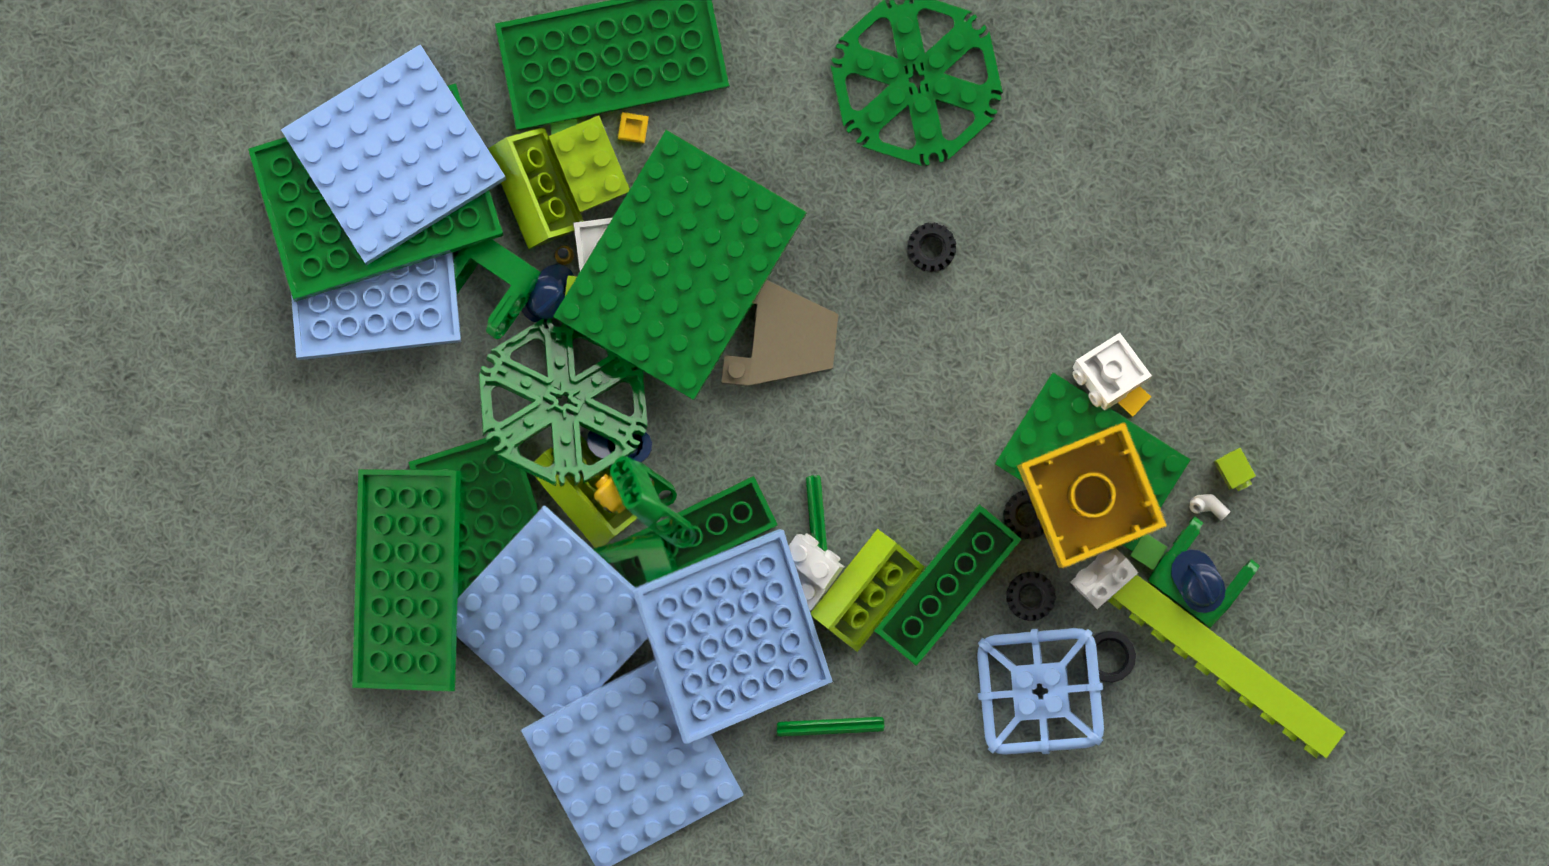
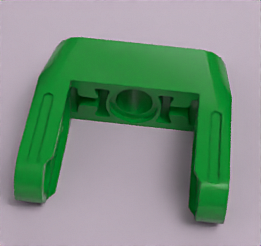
[453,240,541,340]
[610,456,696,548]
[1147,516,1260,628]
[593,534,678,583]

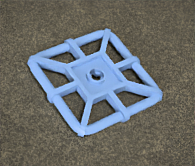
[977,628,1104,755]

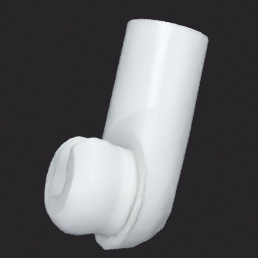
[1189,494,1230,521]

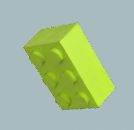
[549,115,630,213]

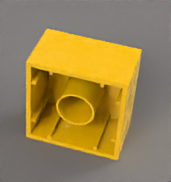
[1017,423,1167,568]

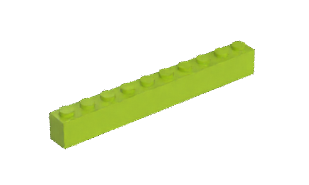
[1107,574,1346,759]

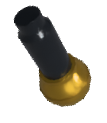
[555,246,574,265]

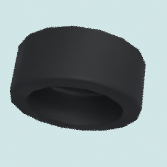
[1083,631,1136,683]

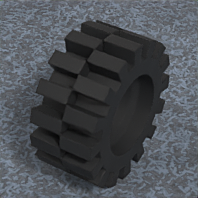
[907,222,957,273]
[1003,490,1044,539]
[1006,572,1056,621]

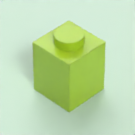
[1214,448,1256,492]

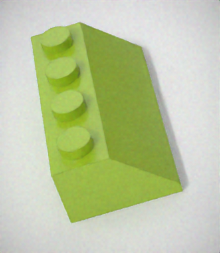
[487,127,584,249]
[534,435,638,548]
[811,529,925,652]

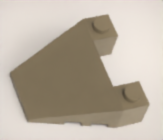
[722,280,838,387]

